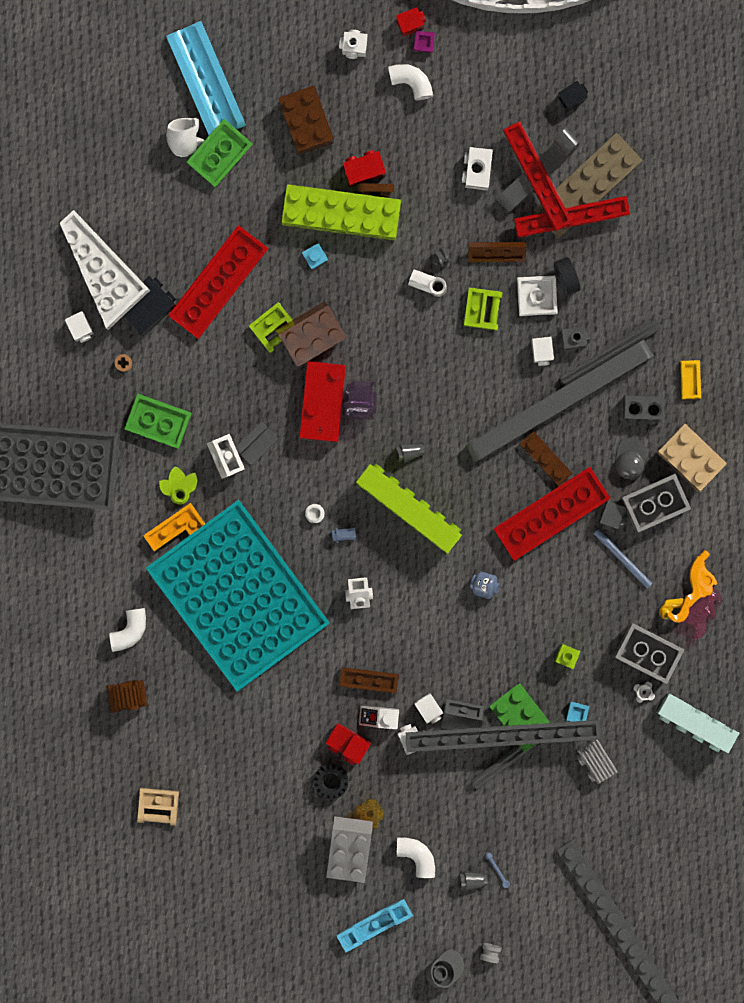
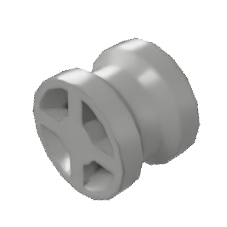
[480,943,502,963]

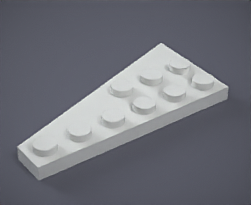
[60,210,150,330]

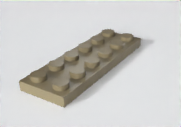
[533,133,643,239]

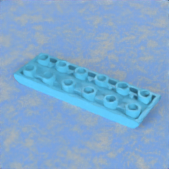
[166,21,246,135]

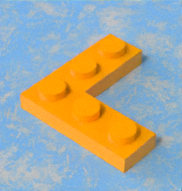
[143,503,205,551]

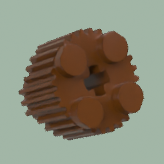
[106,680,147,713]

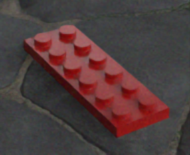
[168,225,269,339]
[493,467,611,561]

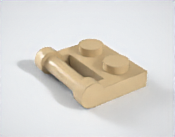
[137,788,179,826]

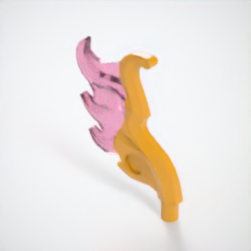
[666,550,722,639]

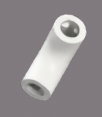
[388,64,433,100]
[109,608,146,652]
[397,837,435,878]

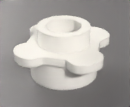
[634,682,655,703]

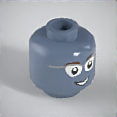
[470,572,500,599]

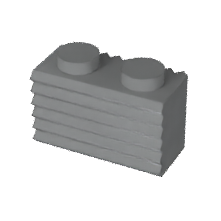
[576,740,618,784]

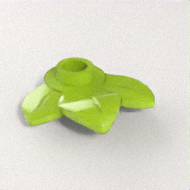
[159,467,197,505]

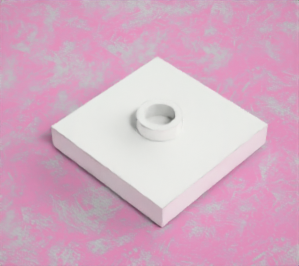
[517,275,558,316]

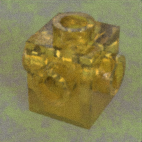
[356,798,384,828]

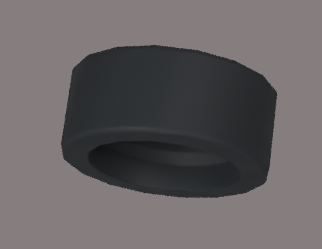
[554,257,581,296]

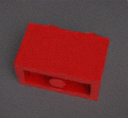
[343,150,386,187]

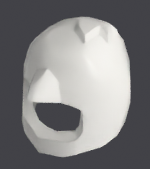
[166,118,204,157]

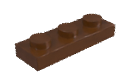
[468,242,526,262]
[520,431,572,486]
[339,667,399,693]

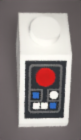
[359,706,399,729]

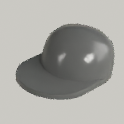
[616,438,646,480]
[426,950,464,989]

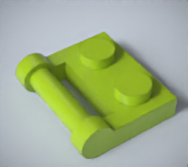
[464,288,503,331]
[249,302,292,353]

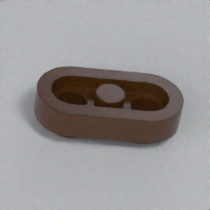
[356,183,394,197]

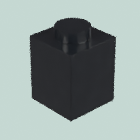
[557,81,588,112]

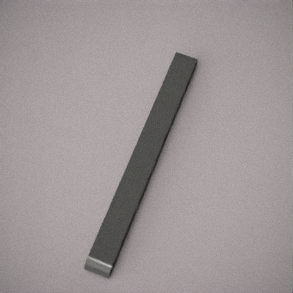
[465,340,654,462]

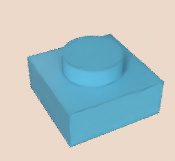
[302,243,328,269]
[566,701,590,721]

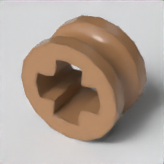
[115,354,133,372]

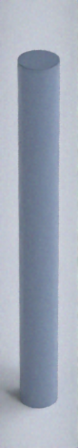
[593,528,652,588]

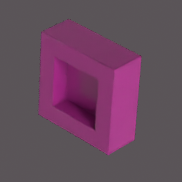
[414,31,435,53]

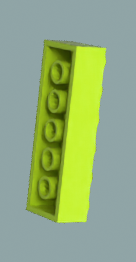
[282,184,401,241]
[356,464,462,554]

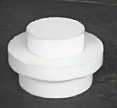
[305,504,324,523]

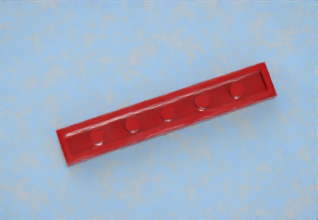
[503,121,573,232]
[514,196,630,238]

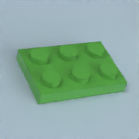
[186,118,253,187]
[125,393,192,449]
[489,683,550,752]

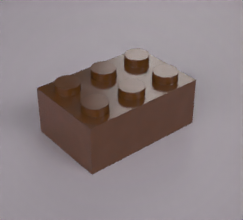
[278,85,334,155]
[275,301,347,367]

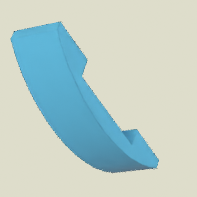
[337,899,413,952]

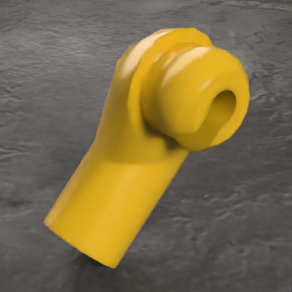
[659,598,684,619]

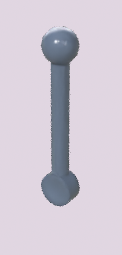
[485,853,510,888]

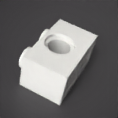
[462,147,493,190]
[207,434,244,479]

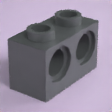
[623,395,664,424]

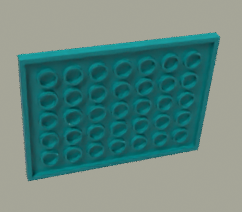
[146,500,330,692]

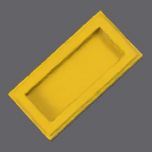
[680,360,701,399]

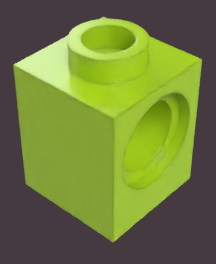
[554,644,581,669]

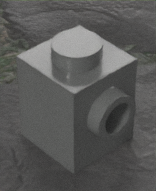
[560,326,590,350]
[599,501,626,532]

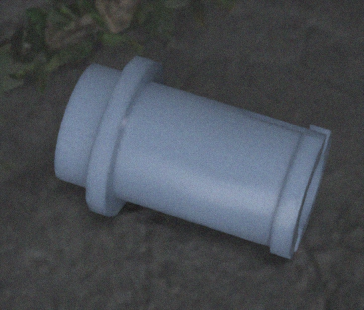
[332,528,356,543]

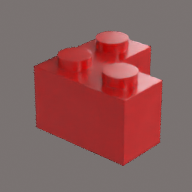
[326,723,371,765]

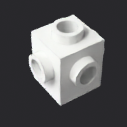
[339,30,367,59]
[345,578,373,609]

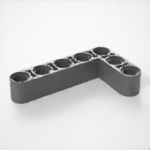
[496,128,580,213]

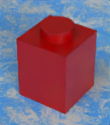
[396,7,426,37]

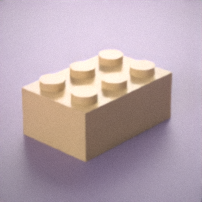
[656,424,727,492]

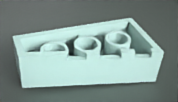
[656,693,739,753]

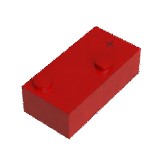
[300,361,346,443]

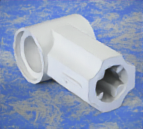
[408,270,447,297]

